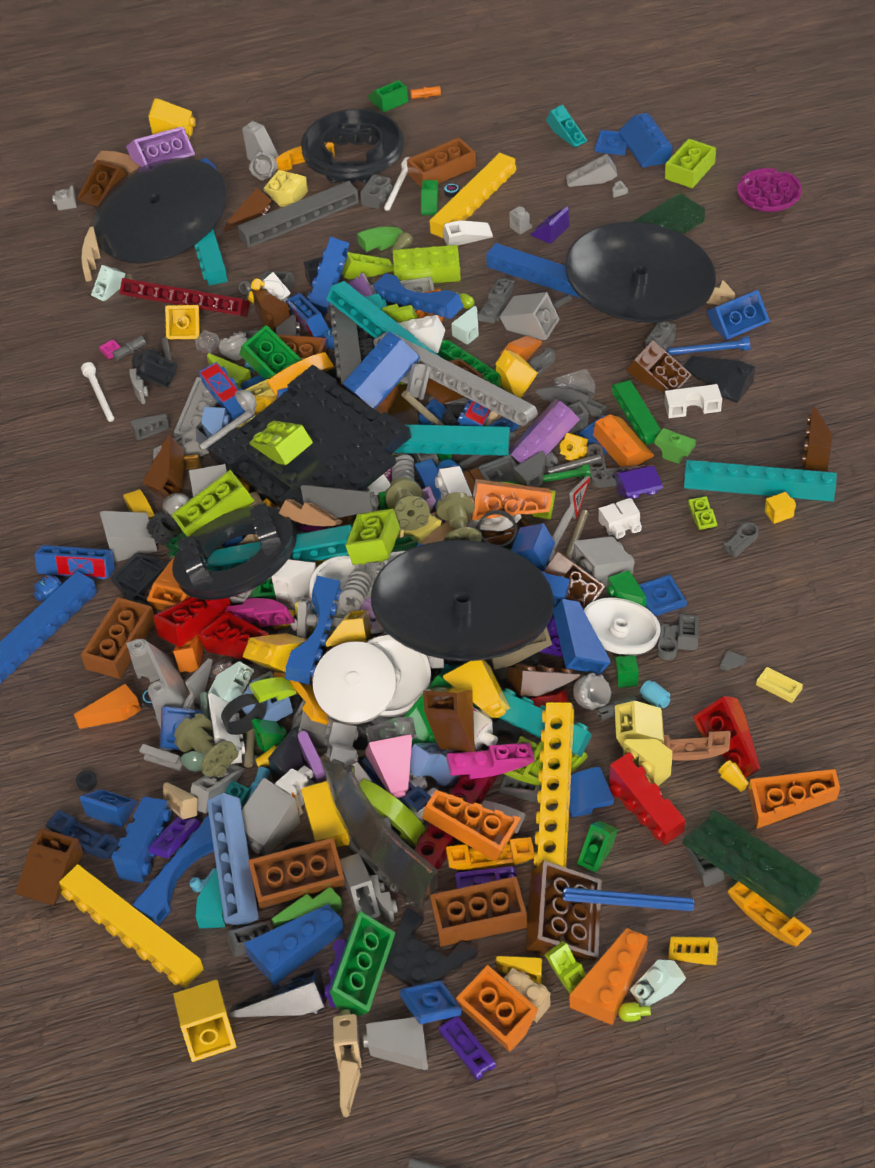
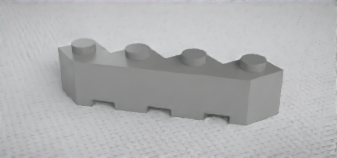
[324,715,358,770]

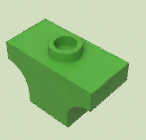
[655,428,696,464]

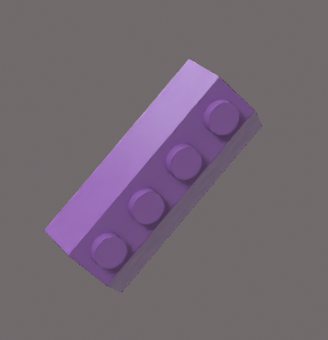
[126,127,195,167]
[509,399,580,464]

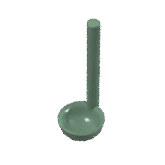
[181,692,212,772]

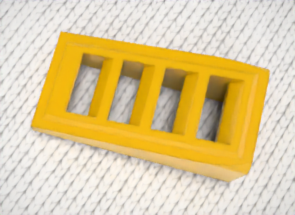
[668,937,718,965]
[496,956,542,984]

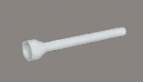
[384,157,410,211]
[81,362,114,422]

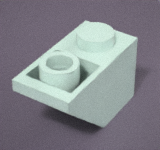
[91,265,126,301]
[452,306,479,345]
[208,662,254,702]
[630,960,686,1006]

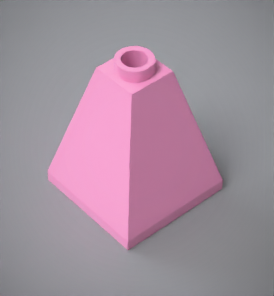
[365,735,412,798]

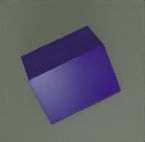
[531,206,569,244]

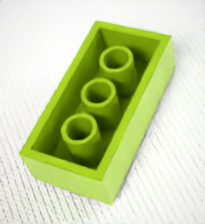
[393,245,461,283]
[171,470,254,537]

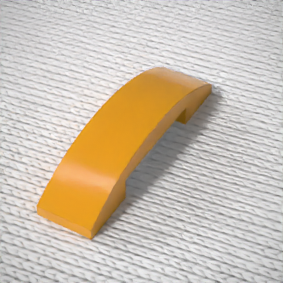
[276,142,335,171]
[267,352,334,396]
[273,673,328,725]
[446,837,535,871]
[728,878,811,946]

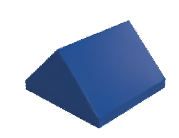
[511,523,555,571]
[80,789,137,828]

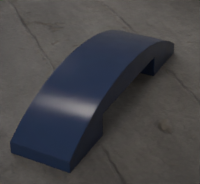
[362,757,431,813]
[45,810,120,859]

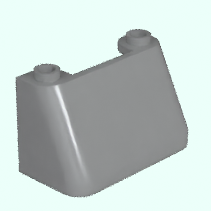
[126,639,195,729]

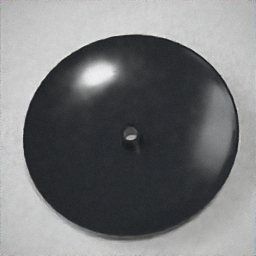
[93,158,227,263]
[565,222,716,323]
[371,540,554,661]

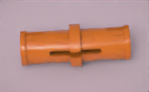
[410,86,441,99]

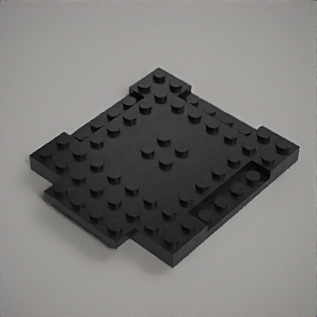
[207,365,412,526]

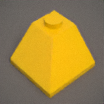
[165,305,200,339]
[496,349,538,398]

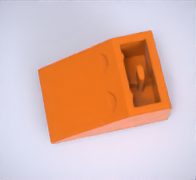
[147,557,191,611]

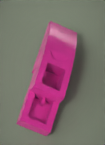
[225,598,295,627]
[446,743,535,779]

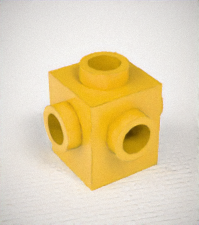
[560,433,588,461]

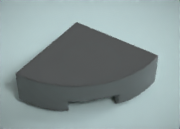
[720,651,747,671]

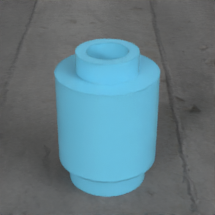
[640,680,670,708]

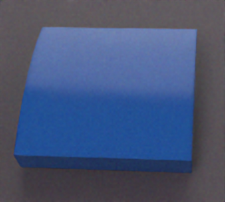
[558,766,614,817]

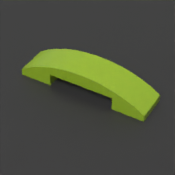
[351,778,427,848]

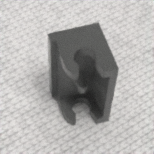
[478,454,517,482]

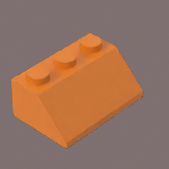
[593,414,654,467]
[456,965,538,1052]

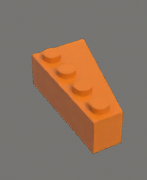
[470,479,552,520]
[748,769,840,829]
[422,790,521,862]
[570,928,648,1025]

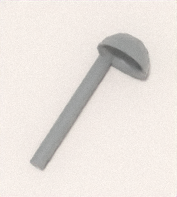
[198,390,257,451]

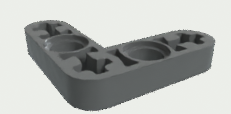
[586,444,639,488]

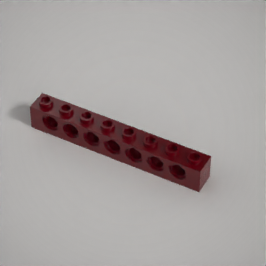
[119,278,250,317]
[395,749,499,900]

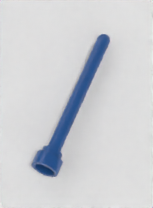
[667,336,750,355]

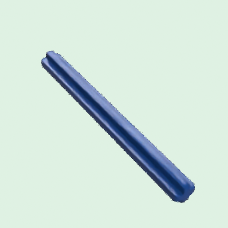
[563,887,695,911]

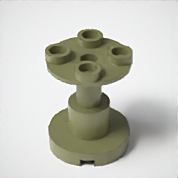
[385,477,430,531]
[436,492,482,542]
[174,713,239,777]

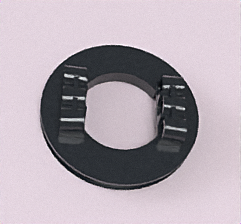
[301,109,404,184]
[172,502,296,600]

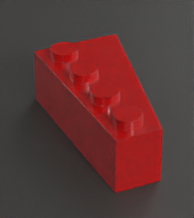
[153,597,231,647]
[197,611,269,660]
[609,752,685,845]

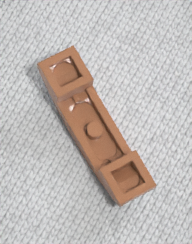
[662,731,731,761]

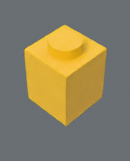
[765,492,796,524]

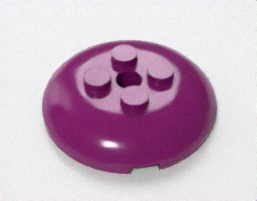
[737,168,802,212]

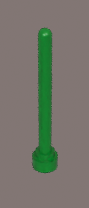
[506,464,591,485]

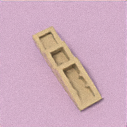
[82,227,101,282]

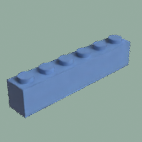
[207,793,259,927]

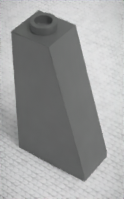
[301,485,379,518]

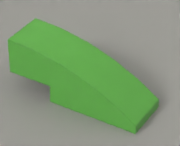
[357,227,403,252]
[272,887,343,929]

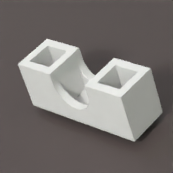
[664,384,722,418]

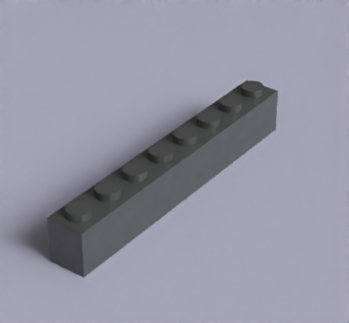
[238,181,359,248]
[329,302,361,385]

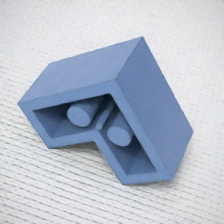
[409,742,460,787]

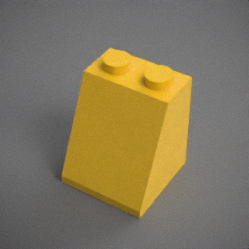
[149,99,196,139]
[243,633,308,674]
[443,660,510,718]
[301,777,357,847]
[173,980,237,1062]

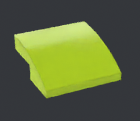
[503,737,555,786]

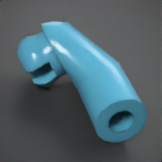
[190,868,216,893]

